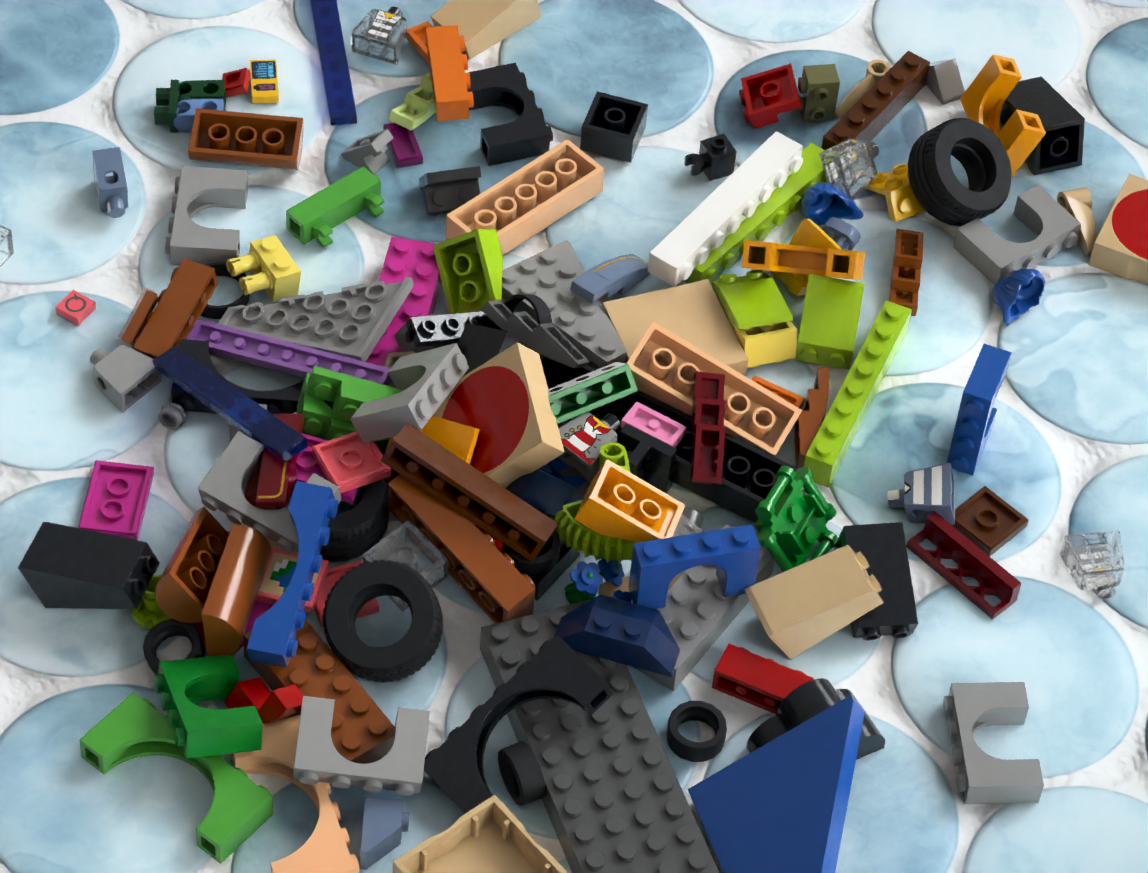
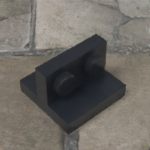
[419,166,482,214]
[619,424,677,494]

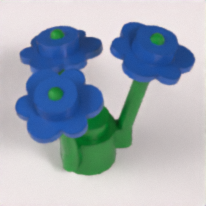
[564,558,632,604]

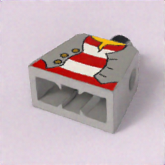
[557,412,621,483]

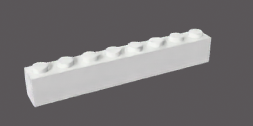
[647,131,803,287]

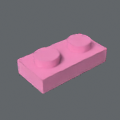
[621,402,687,448]

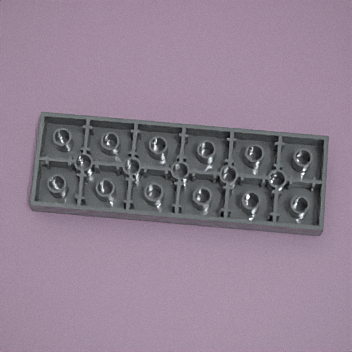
[480,599,719,873]

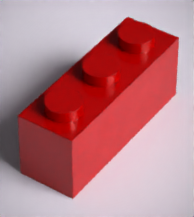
[712,644,814,715]

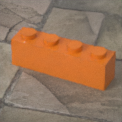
[426,25,474,122]

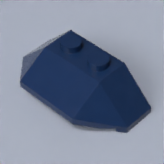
[554,594,680,677]

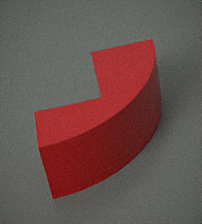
[224,677,303,724]

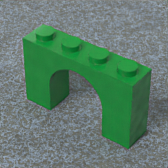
[154,654,263,759]

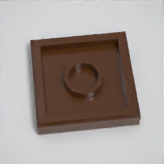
[952,486,1029,556]

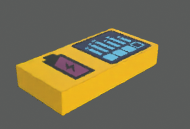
[250,59,279,104]

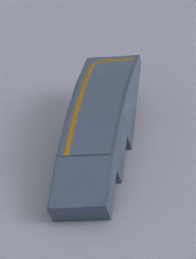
[570,254,651,303]

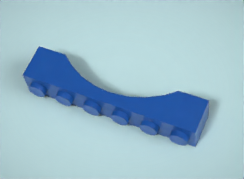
[247,481,338,667]

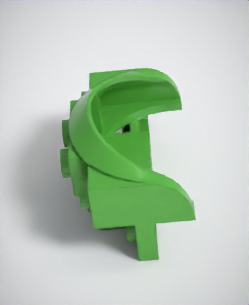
[297,366,404,455]

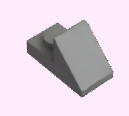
[341,129,394,174]

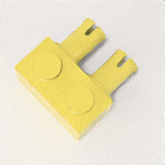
[226,235,301,302]
[731,321,797,368]

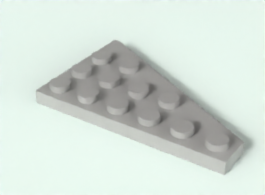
[502,240,627,368]
[218,277,414,362]

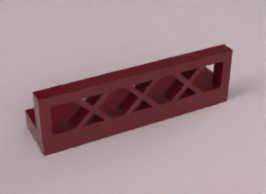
[906,511,1021,620]

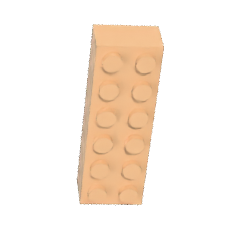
[446,139,604,255]
[627,322,802,457]

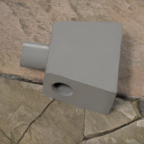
[90,345,161,413]

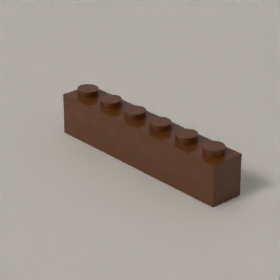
[821,51,930,159]
[381,423,558,562]

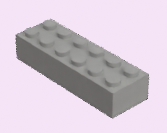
[634,524,774,691]

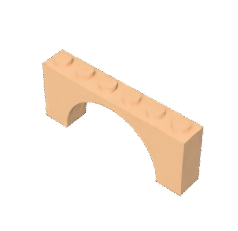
[229,715,360,873]

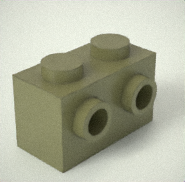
[796,64,840,122]

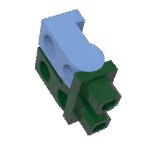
[154,80,226,133]

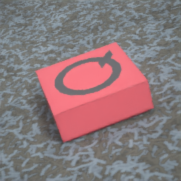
[55,290,96,326]

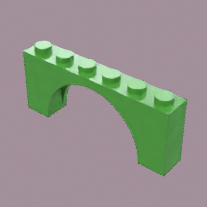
[79,693,273,864]

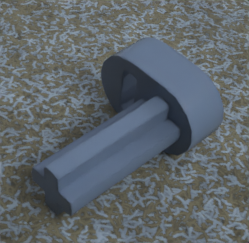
[822,217,861,251]

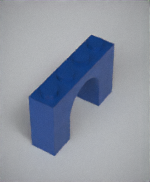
[947,344,1012,476]
[628,524,761,609]

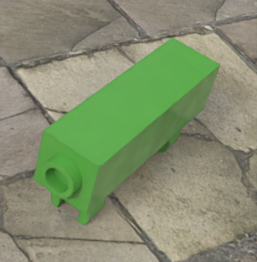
[286,166,384,248]

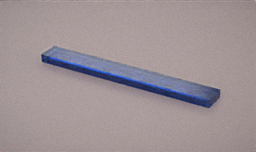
[309,0,357,125]
[152,346,309,462]

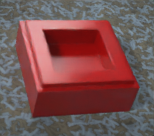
[222,68,251,98]

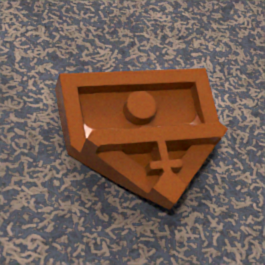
[118,287,159,345]

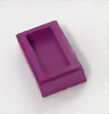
[383,123,423,168]

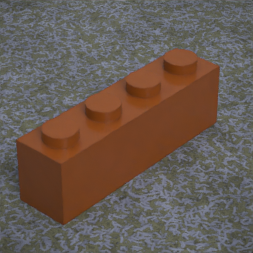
[132,258,218,373]

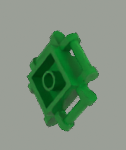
[754,466,838,572]

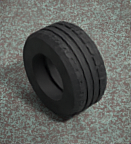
[908,118,1012,226]
[276,479,389,562]
[322,560,443,683]

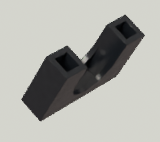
[467,63,553,166]

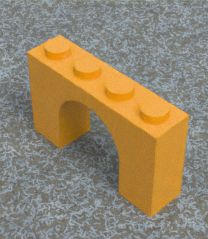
[960,54,1046,177]
[741,240,865,280]

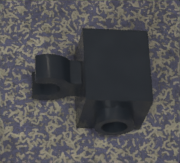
[684,134,737,181]

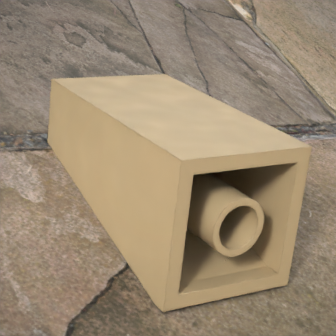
[431,0,542,59]
[744,545,883,660]

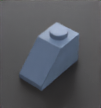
[360,797,409,870]

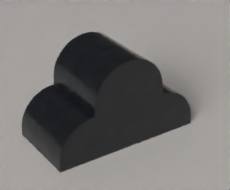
[746,678,885,760]

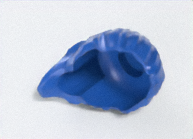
[800,182,864,225]
[992,268,1045,326]

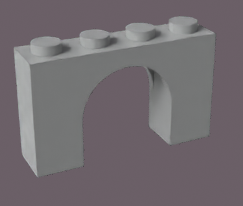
[165,166,248,266]
[953,185,1081,285]
[350,343,469,443]
[198,431,342,554]
[943,682,1044,804]
[292,696,430,796]

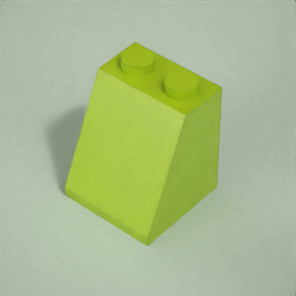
[794,274,865,370]

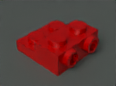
[739,63,802,129]

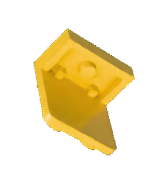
[863,164,925,222]
[770,218,841,296]

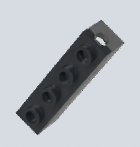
[395,311,502,353]

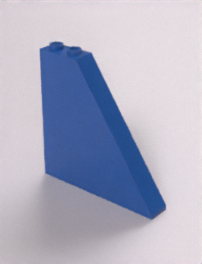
[688,695,865,873]

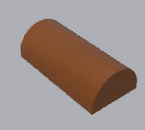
[188,108,304,170]
[155,507,229,623]
[201,524,271,656]

